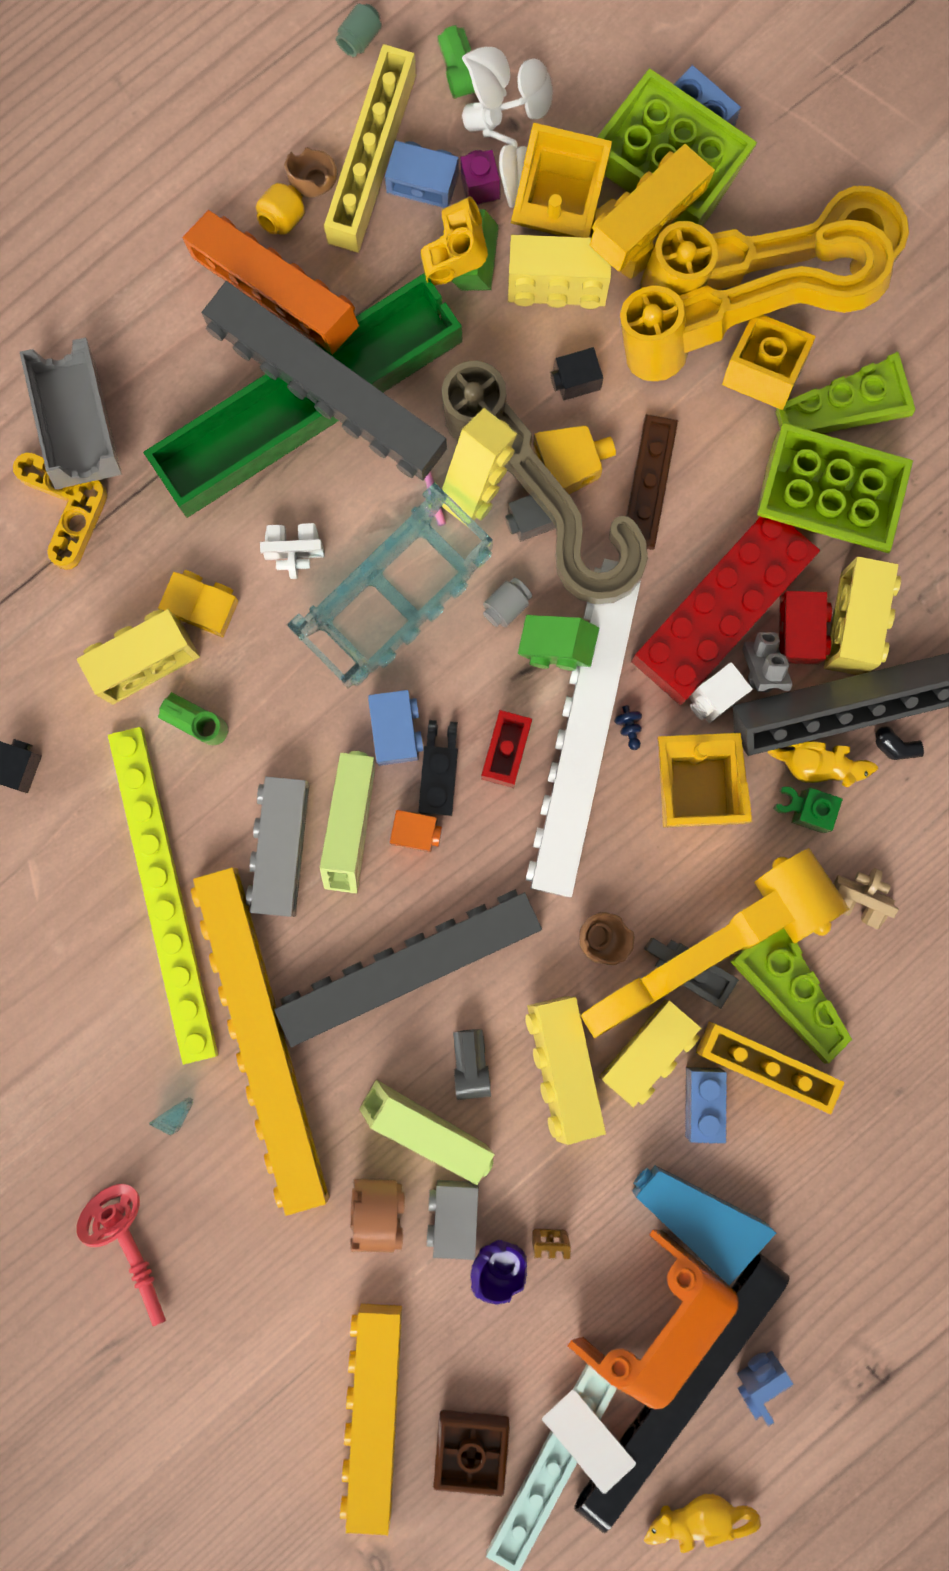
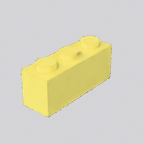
[599,999,701,1108]

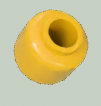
[256,183,305,235]

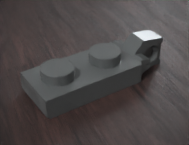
[644,938,739,1009]

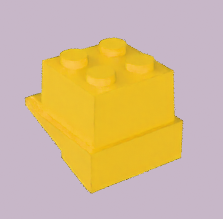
[511,122,612,238]
[657,733,752,828]

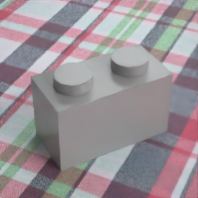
[427,1180,478,1260]

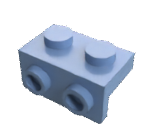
[737,1351,794,1426]

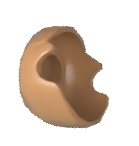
[284,147,337,198]
[580,912,635,965]

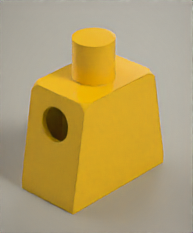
[533,426,616,494]

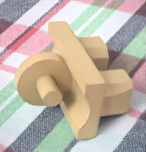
[833,868,899,929]

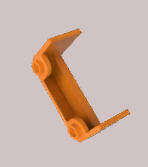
[567,1229,739,1409]

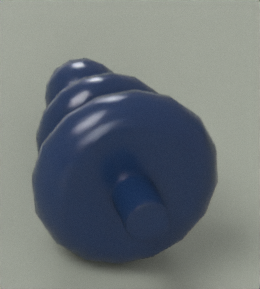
[614,705,642,750]

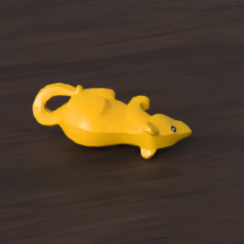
[767,741,878,787]
[644,1494,761,1553]

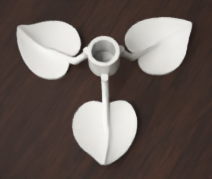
[462,47,553,208]

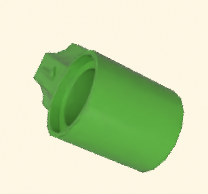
[438,25,475,99]
[158,692,228,746]

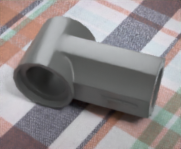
[453,1029,491,1100]

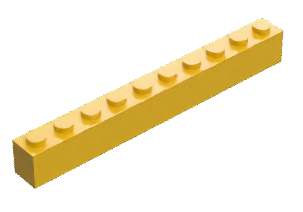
[191,867,330,1216]

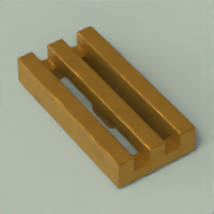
[532,1229,571,1259]

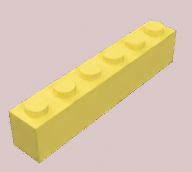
[324,44,416,253]

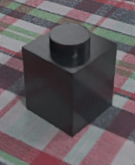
[550,347,603,401]
[0,739,42,793]

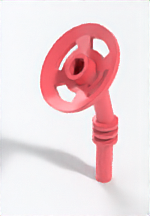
[76,1184,166,1326]

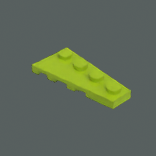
[730,928,852,1064]

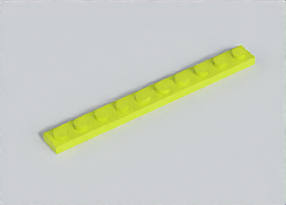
[108,727,218,1065]

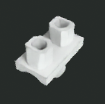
[260,523,324,579]

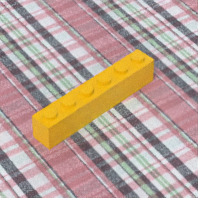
[340,1303,402,1535]

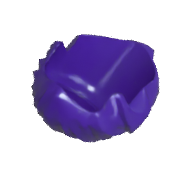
[470,1240,527,1305]

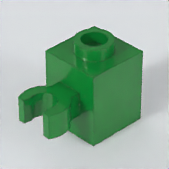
[773,786,843,833]

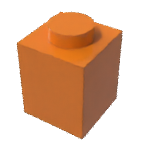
[390,810,442,853]

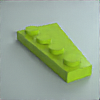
[776,352,916,434]

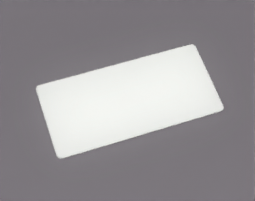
[542,1390,636,1494]

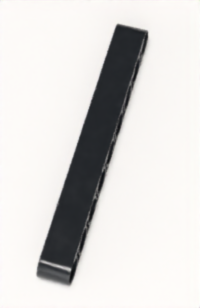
[574,1254,790,1533]

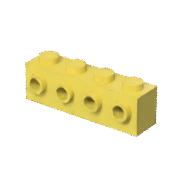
[437,408,517,527]
[526,996,606,1145]

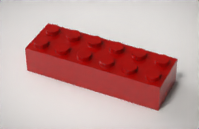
[631,516,821,706]

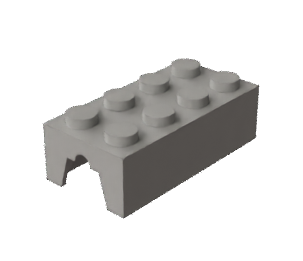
[20,337,122,489]

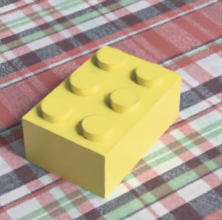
[508,235,611,309]
[824,556,901,675]
[76,609,200,705]

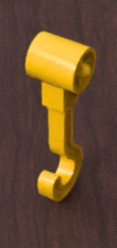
[640,186,909,295]
[620,219,895,382]
[580,848,850,1038]

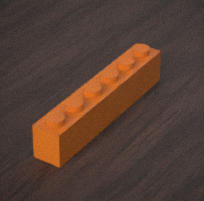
[182,210,359,355]

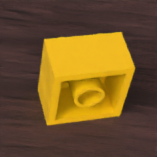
[722,315,816,410]

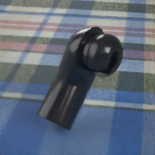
[875,726,924,760]

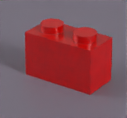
[779,591,832,665]
[481,710,532,788]

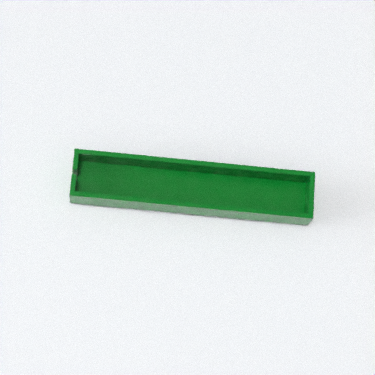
[143,273,462,518]

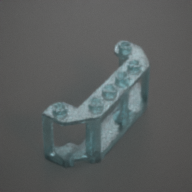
[287,482,493,689]

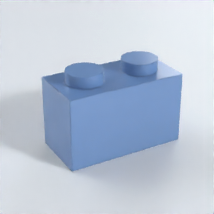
[385,140,459,208]
[368,690,424,766]
[685,1067,727,1144]

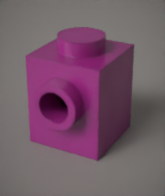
[460,150,500,205]

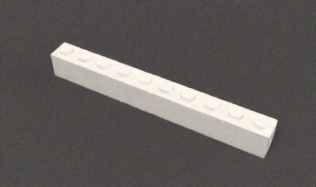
[526,558,641,898]

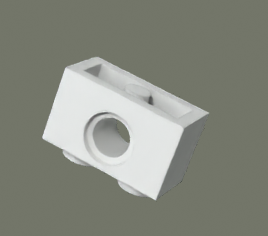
[689,662,753,724]

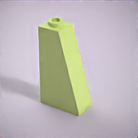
[320,751,375,894]
[359,1080,495,1185]

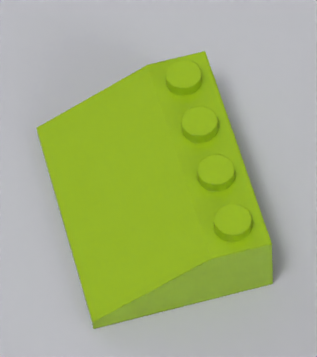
[597,68,757,226]
[757,423,913,554]

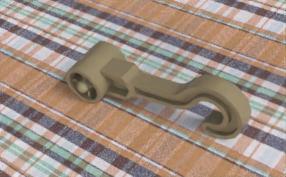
[441,360,648,605]

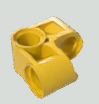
[420,197,488,285]

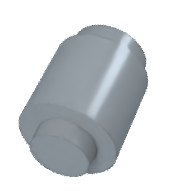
[483,578,532,627]

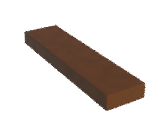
[627,414,678,550]

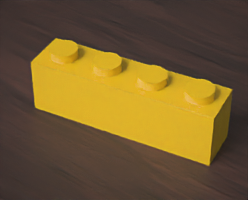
[589,144,715,272]
[696,1021,845,1115]

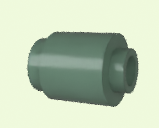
[336,3,382,57]

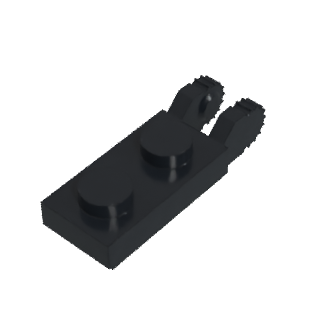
[418,720,458,816]

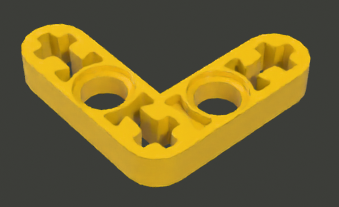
[13,453,107,570]

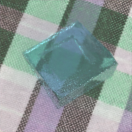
[149,1097,193,1135]

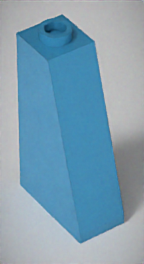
[632,1165,776,1285]

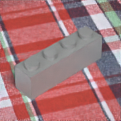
[246,776,310,917]

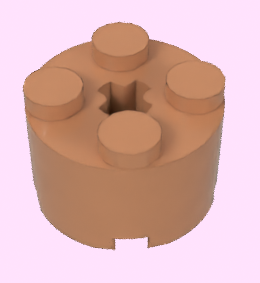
[350,1179,405,1253]

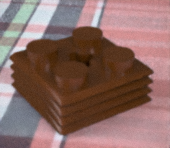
[433,1410,510,1496]

